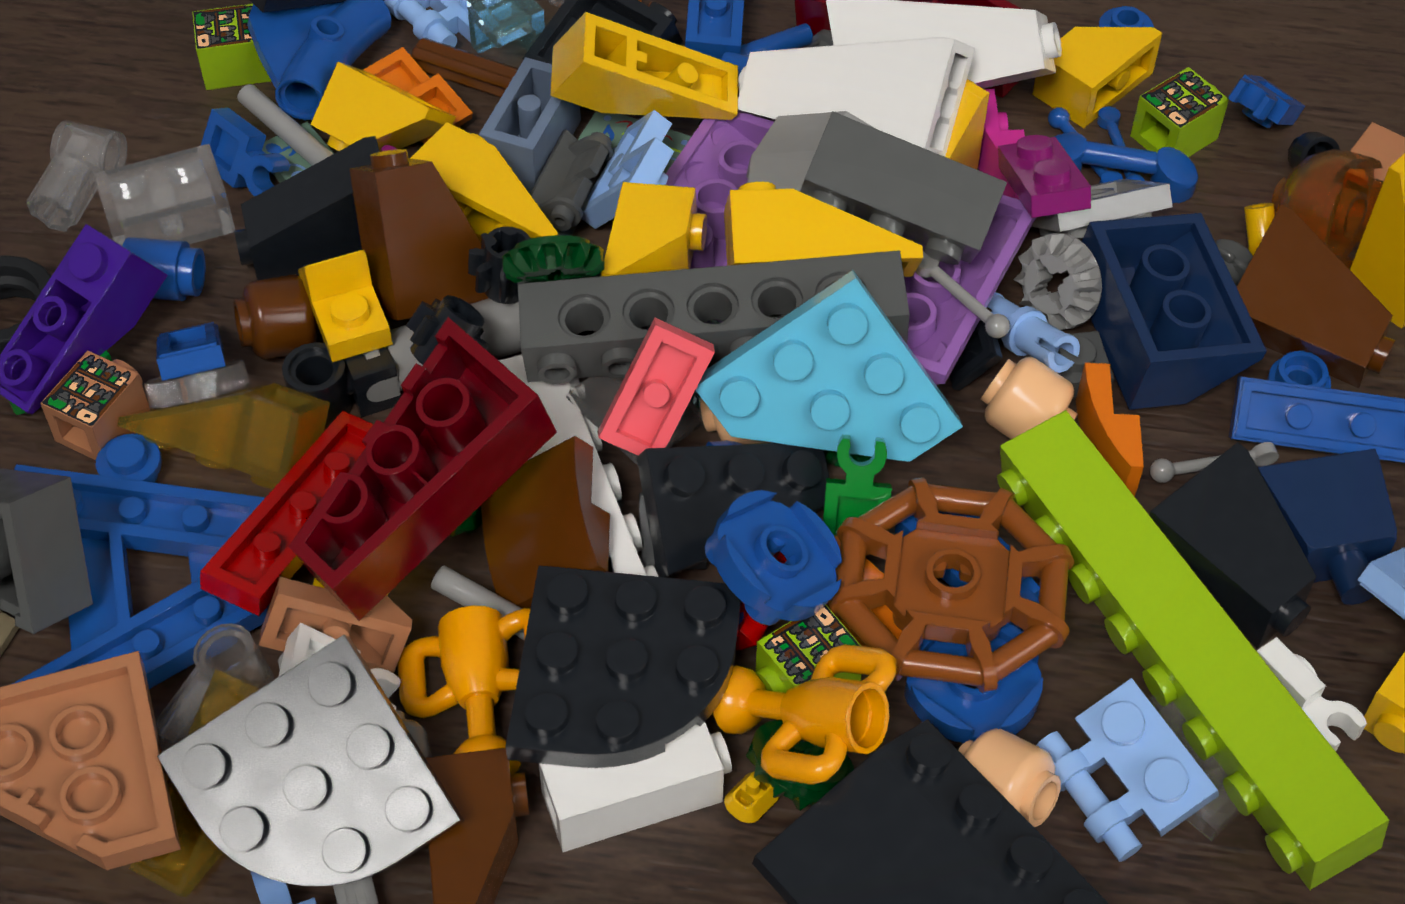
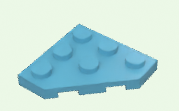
[696,270,963,462]

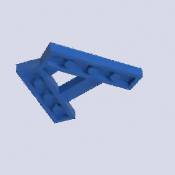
[12,464,270,689]

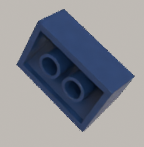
[1082,213,1267,410]

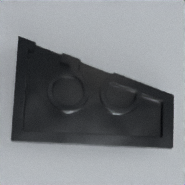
[637,443,829,578]

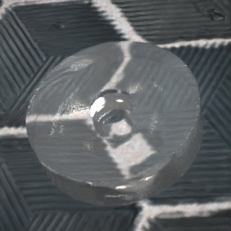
[144,359,250,409]

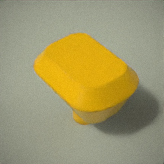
[724,772,779,823]

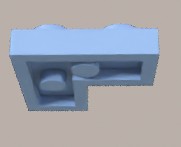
[581,110,674,229]

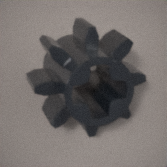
[468,227,532,304]
[406,295,489,365]

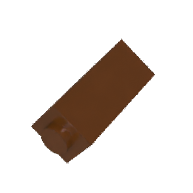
[349,149,488,321]
[1237,205,1396,388]

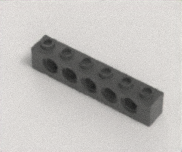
[518,250,910,384]

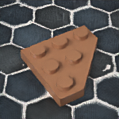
[0,651,181,870]

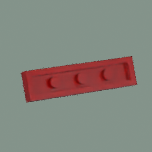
[200,411,373,616]

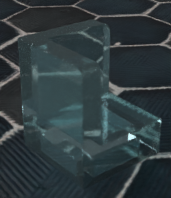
[467,0,545,53]

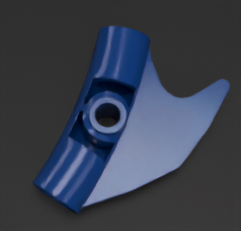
[247,0,391,120]

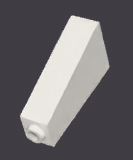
[826,0,1062,89]
[738,37,975,157]

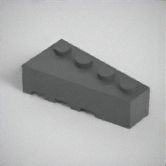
[0,468,93,634]

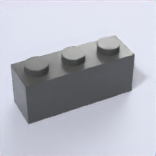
[800,111,1007,265]

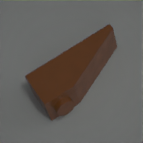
[426,748,529,904]

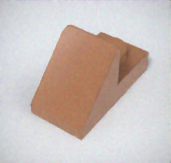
[259,577,412,673]

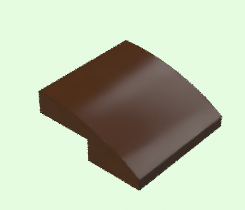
[481,436,610,608]

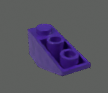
[0,224,168,415]

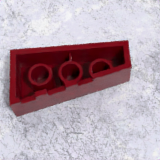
[289,317,557,621]

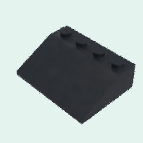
[752,719,1109,904]

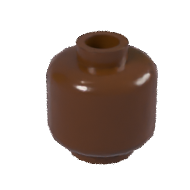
[233,275,319,359]

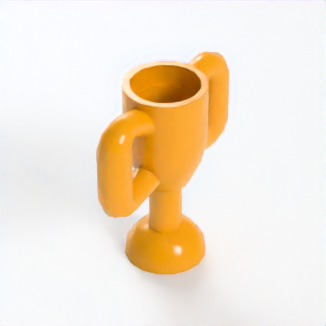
[397,606,531,774]
[713,644,897,785]

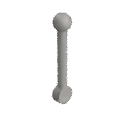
[915,251,1010,339]
[1150,442,1279,483]

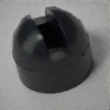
[1288,132,1340,181]

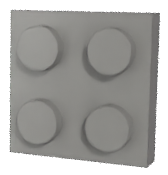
[1031,179,1173,238]

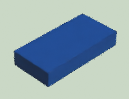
[156,322,226,381]

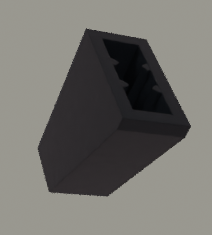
[234,136,380,280]
[1149,442,1316,649]

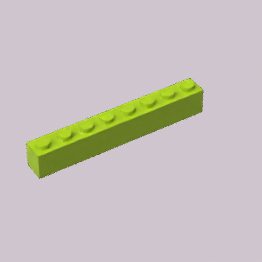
[997,410,1389,890]

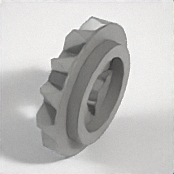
[1013,233,1102,330]

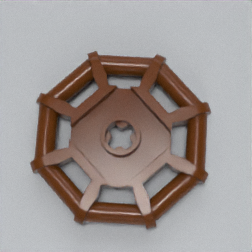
[827,477,1074,693]

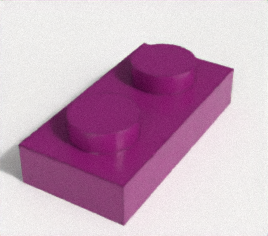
[998,135,1091,218]

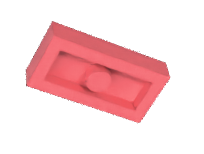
[598,318,715,456]

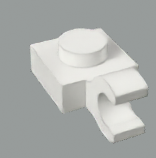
[1257,637,1367,752]

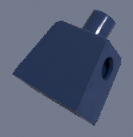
[1258,449,1397,605]

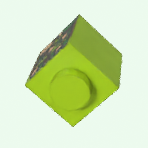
[192,4,271,90]
[1130,67,1229,157]
[755,605,861,693]

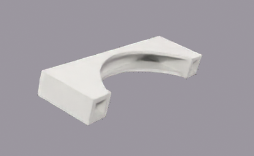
[499,354,732,852]

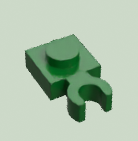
[823,434,892,536]

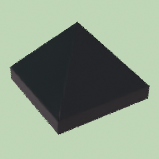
[949,320,1003,391]

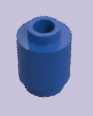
[122,237,206,301]

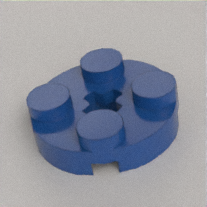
[705,490,842,626]
[904,623,1043,744]

